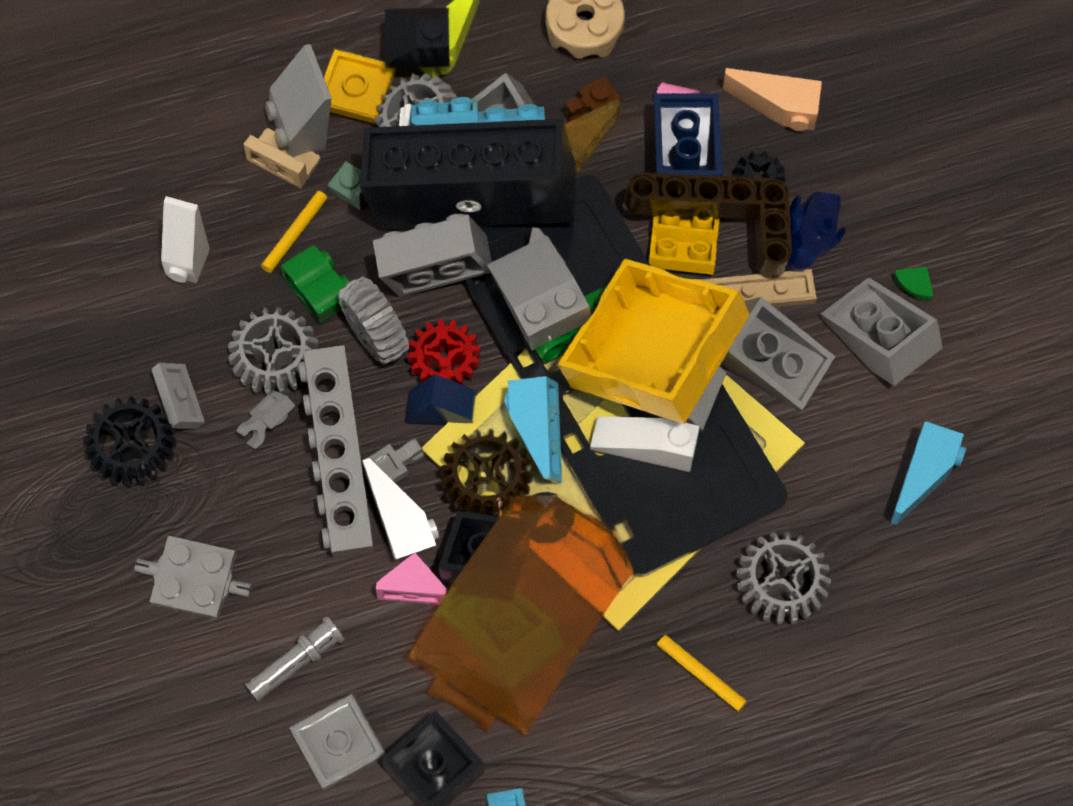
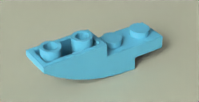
[411,97,545,125]

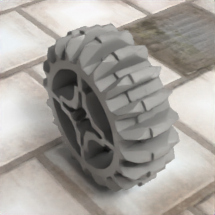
[375,73,458,127]
[338,276,409,365]
[228,307,319,395]
[736,531,831,625]

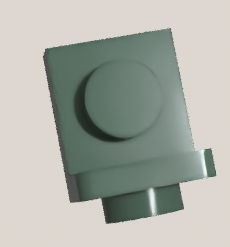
[328,161,367,210]

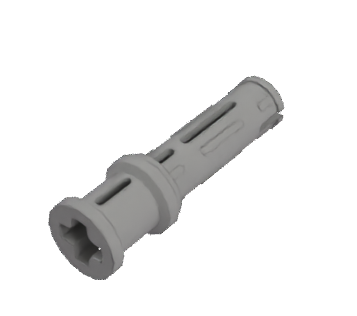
[245,616,345,702]

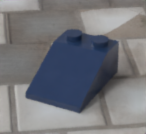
[653,93,723,197]

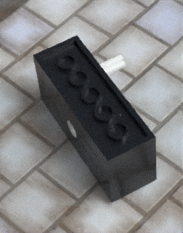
[360,104,576,230]

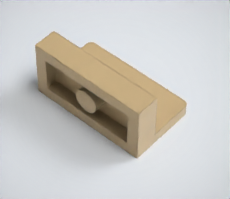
[243,128,320,188]

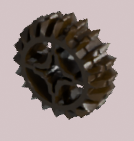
[440,428,533,517]

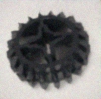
[83,396,177,488]

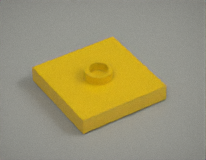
[324,49,396,124]

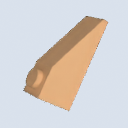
[723,68,822,131]

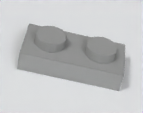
[151,363,205,429]

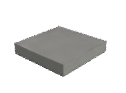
[289,694,385,792]

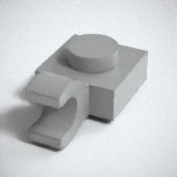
[236,390,295,449]
[361,439,424,483]

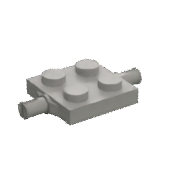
[134,536,252,620]

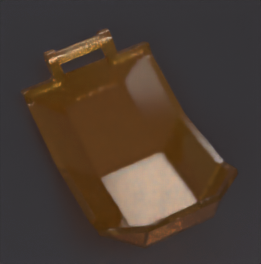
[408,495,633,734]

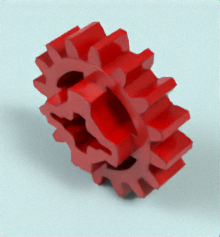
[408,318,480,385]

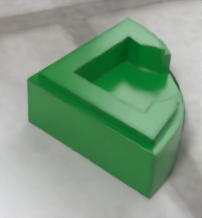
[893,267,933,301]

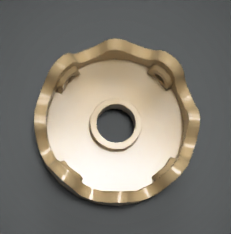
[546,0,625,58]

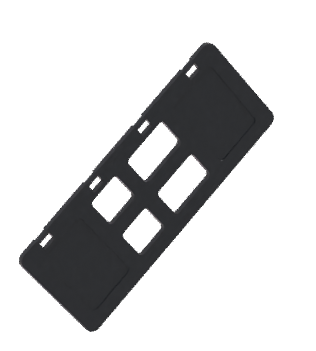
[464,175,788,577]

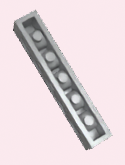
[299,345,374,558]

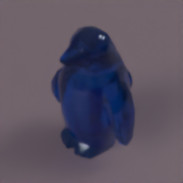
[787,192,846,272]

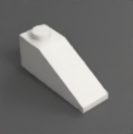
[161,196,210,283]
[590,416,700,472]
[362,458,439,561]

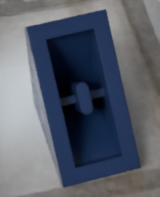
[406,374,476,423]

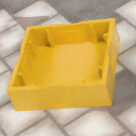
[558,259,750,424]

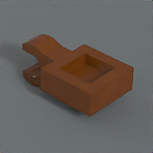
[564,76,622,123]

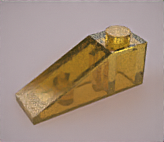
[564,99,621,175]

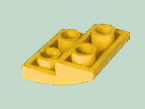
[649,215,719,275]

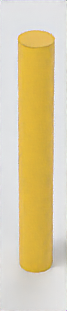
[261,191,328,273]
[657,634,747,712]

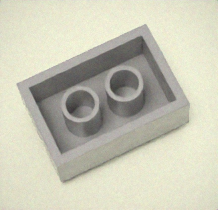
[373,214,492,297]

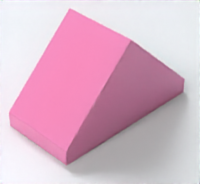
[376,552,447,605]

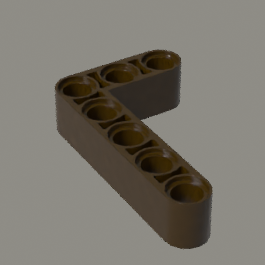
[624,173,792,279]

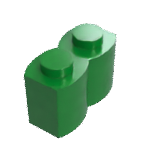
[281,245,350,324]

